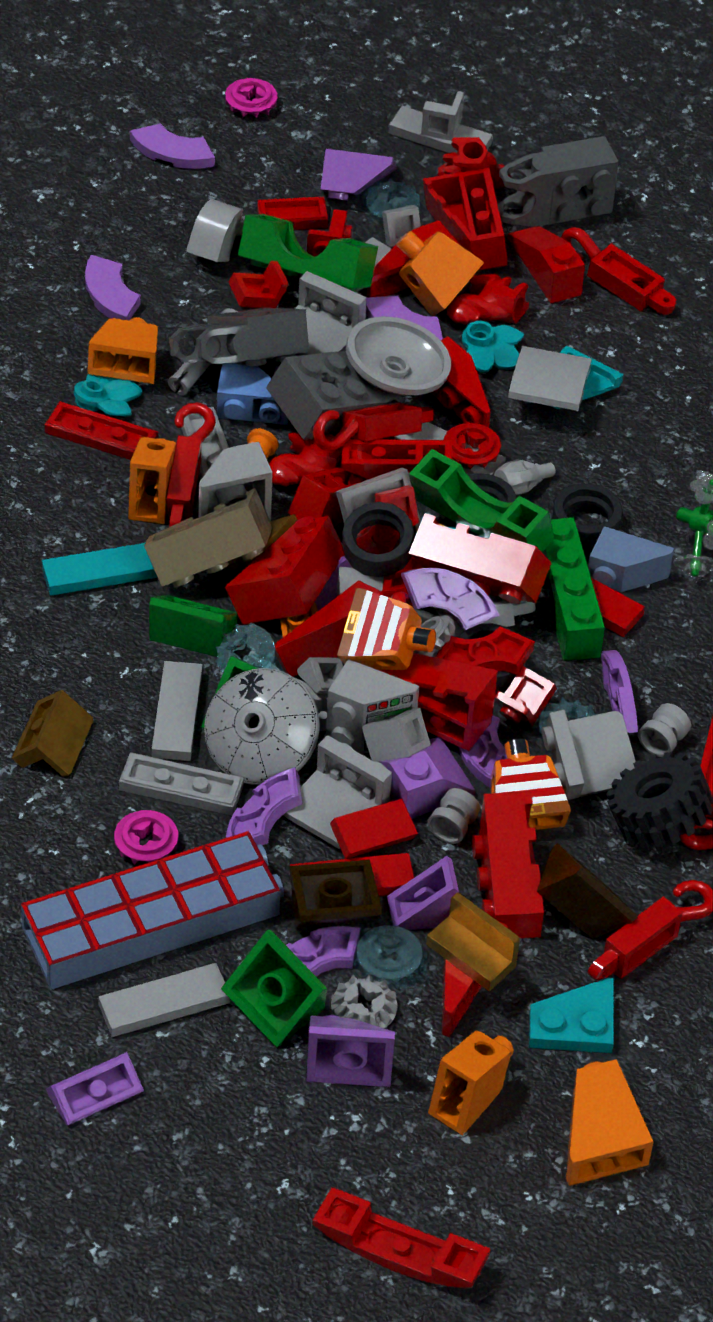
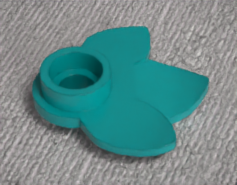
[462,321,524,373]
[73,374,142,416]

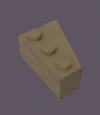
[144,488,273,587]

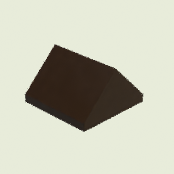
[537,843,638,939]
[290,860,382,929]

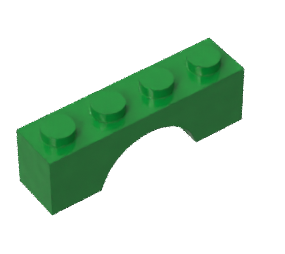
[238,214,378,292]
[409,449,554,552]
[542,517,605,661]

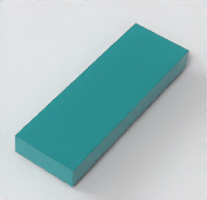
[42,543,158,596]

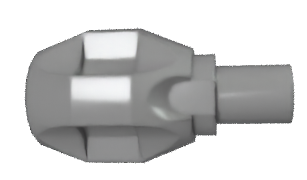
[494,459,556,495]

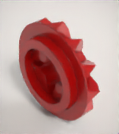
[443,423,501,470]

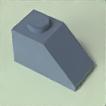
[588,526,674,592]

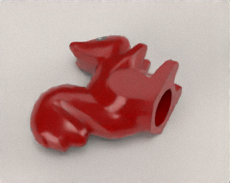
[437,137,512,190]
[447,274,529,325]
[269,433,342,487]

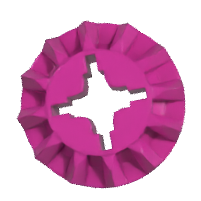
[225,78,277,118]
[114,810,178,865]

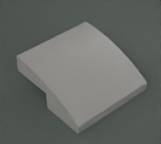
[508,346,592,411]

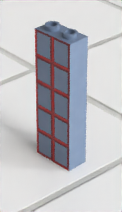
[21,831,284,990]

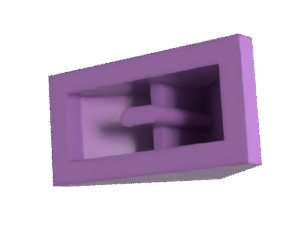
[387,856,459,931]

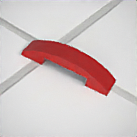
[312,1187,491,1288]

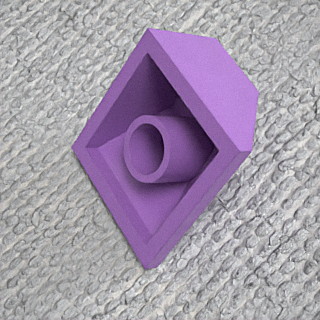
[321,149,397,201]
[379,736,476,819]
[306,1015,395,1087]

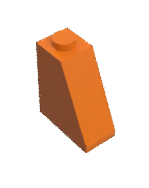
[566,1059,653,1186]

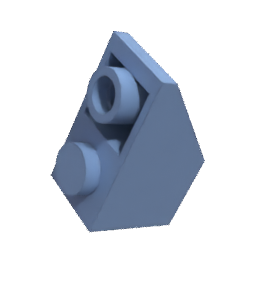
[217,363,289,425]

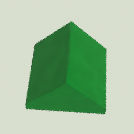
[149,595,239,658]
[221,930,327,1048]

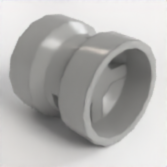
[638,703,691,757]
[428,788,481,844]

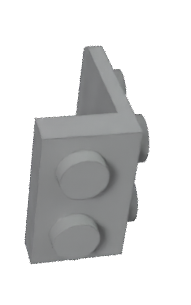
[295,271,367,356]
[542,710,636,800]
[284,735,392,849]

